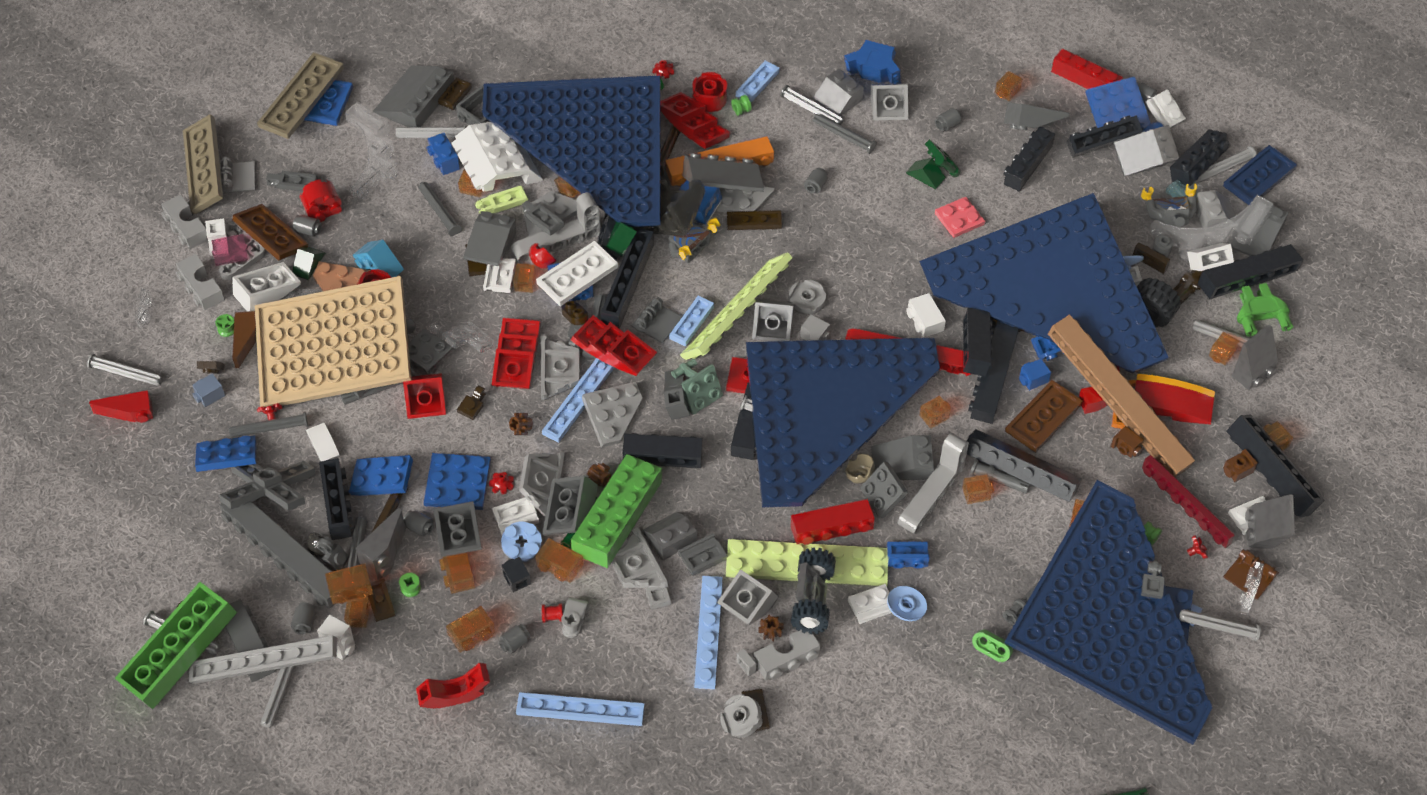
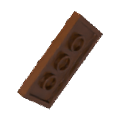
[232,204,308,261]
[1005,380,1083,453]

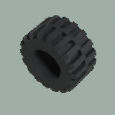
[1137,278,1181,327]

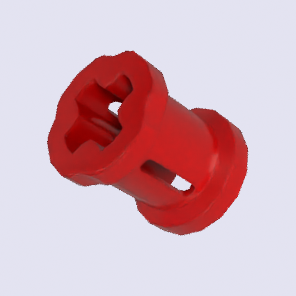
[542,603,563,623]

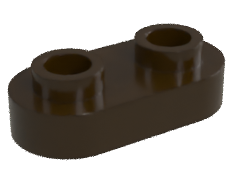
[561,300,589,325]

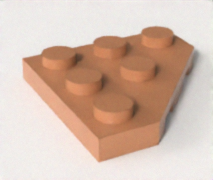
[313,261,371,291]

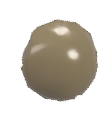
[845,454,875,484]

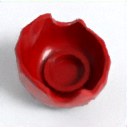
[529,243,557,269]

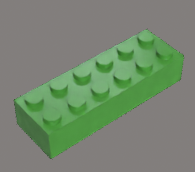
[571,454,662,568]
[115,582,237,710]

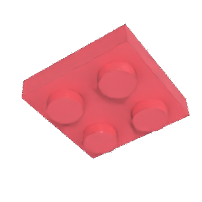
[935,197,985,238]

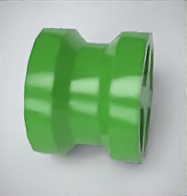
[731,95,752,116]
[215,314,234,337]
[1144,521,1162,546]
[399,573,421,597]

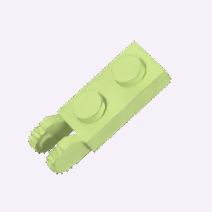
[475,186,528,214]

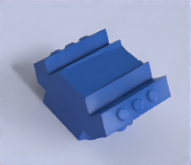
[844,40,901,84]

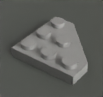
[582,382,642,448]

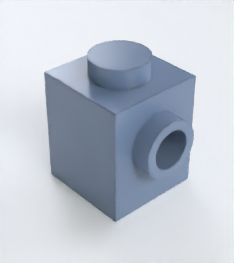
[192,373,225,407]

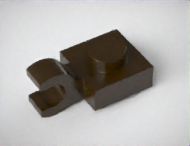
[456,385,486,420]

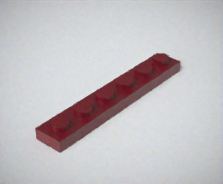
[1142,454,1235,548]

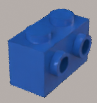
[427,132,460,176]

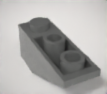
[664,370,690,420]

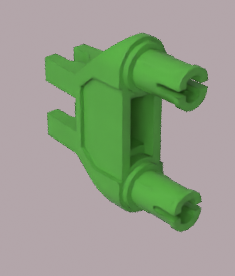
[1236,283,1293,337]

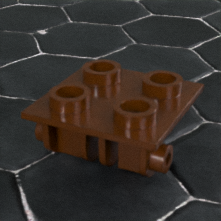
[1223,549,1279,600]

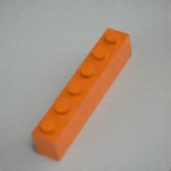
[666,136,774,186]

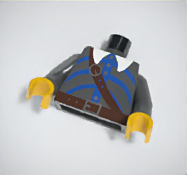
[1141,184,1197,227]
[665,218,721,263]

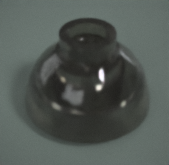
[307,532,325,558]

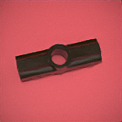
[1173,268,1213,305]

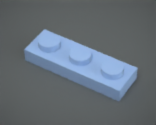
[736,60,779,103]
[670,296,714,346]

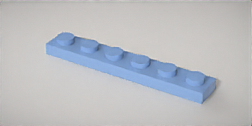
[542,358,615,443]
[694,576,723,689]
[516,692,644,726]

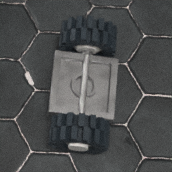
[791,547,836,634]

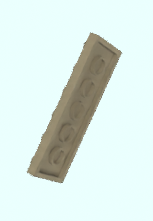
[257,52,344,139]
[183,114,223,214]

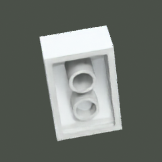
[233,262,301,312]

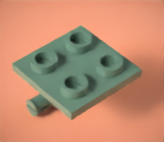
[671,358,723,415]

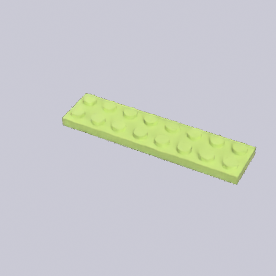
[680,252,792,360]
[726,539,888,586]

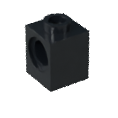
[501,557,531,593]

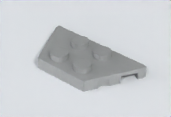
[716,186,774,213]
[522,191,577,236]
[541,335,580,400]
[519,452,565,517]
[611,527,668,588]

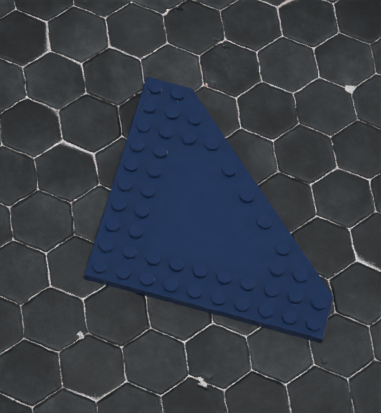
[482,75,660,227]
[919,193,1169,374]
[746,338,940,508]
[1005,480,1212,745]

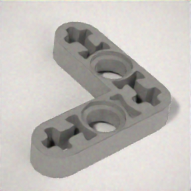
[219,222,266,280]

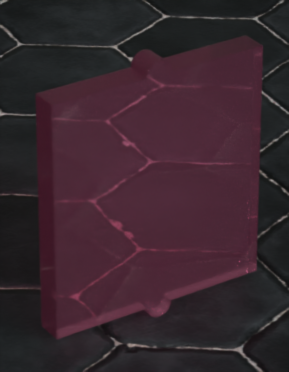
[211,234,248,266]

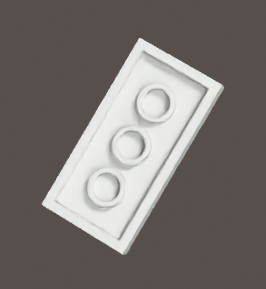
[536,241,618,306]

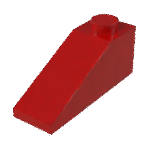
[89,390,153,423]

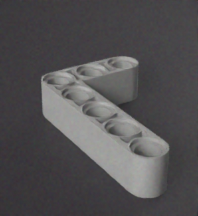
[511,192,600,264]
[897,433,969,534]

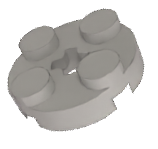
[789,280,826,314]
[720,694,762,738]

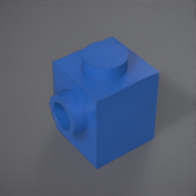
[1019,359,1051,391]

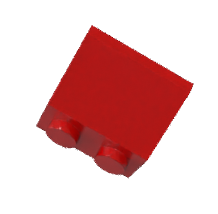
[403,373,446,419]

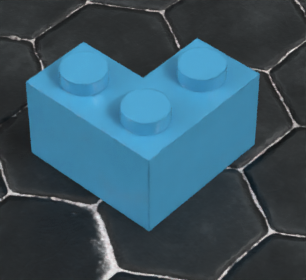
[353,240,404,277]

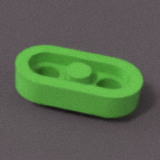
[972,630,1013,662]

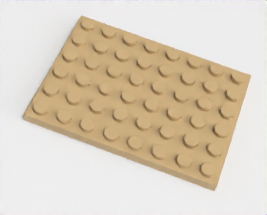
[255,276,411,407]

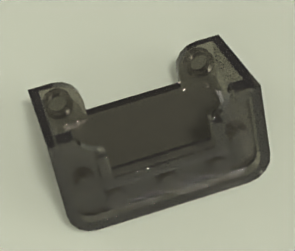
[639,179,705,236]

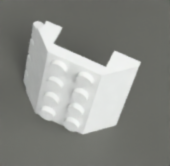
[452,122,543,192]

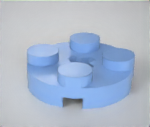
[501,521,542,562]

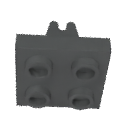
[860,462,908,518]

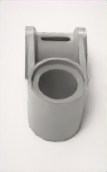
[561,597,589,638]

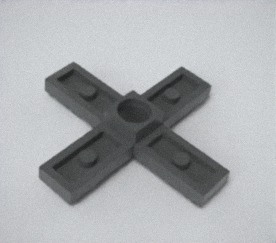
[219,461,315,511]

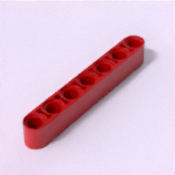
[845,328,971,376]

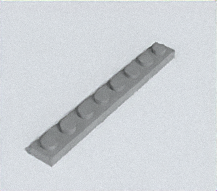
[189,636,337,683]

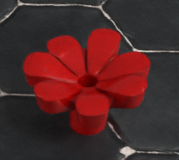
[652,60,675,79]
[257,403,282,420]
[489,472,514,494]
[1187,535,1208,559]

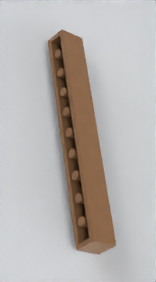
[1048,314,1195,478]

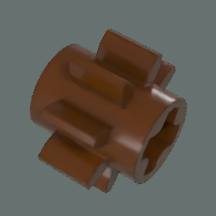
[509,413,533,435]
[587,463,612,487]
[758,615,784,642]

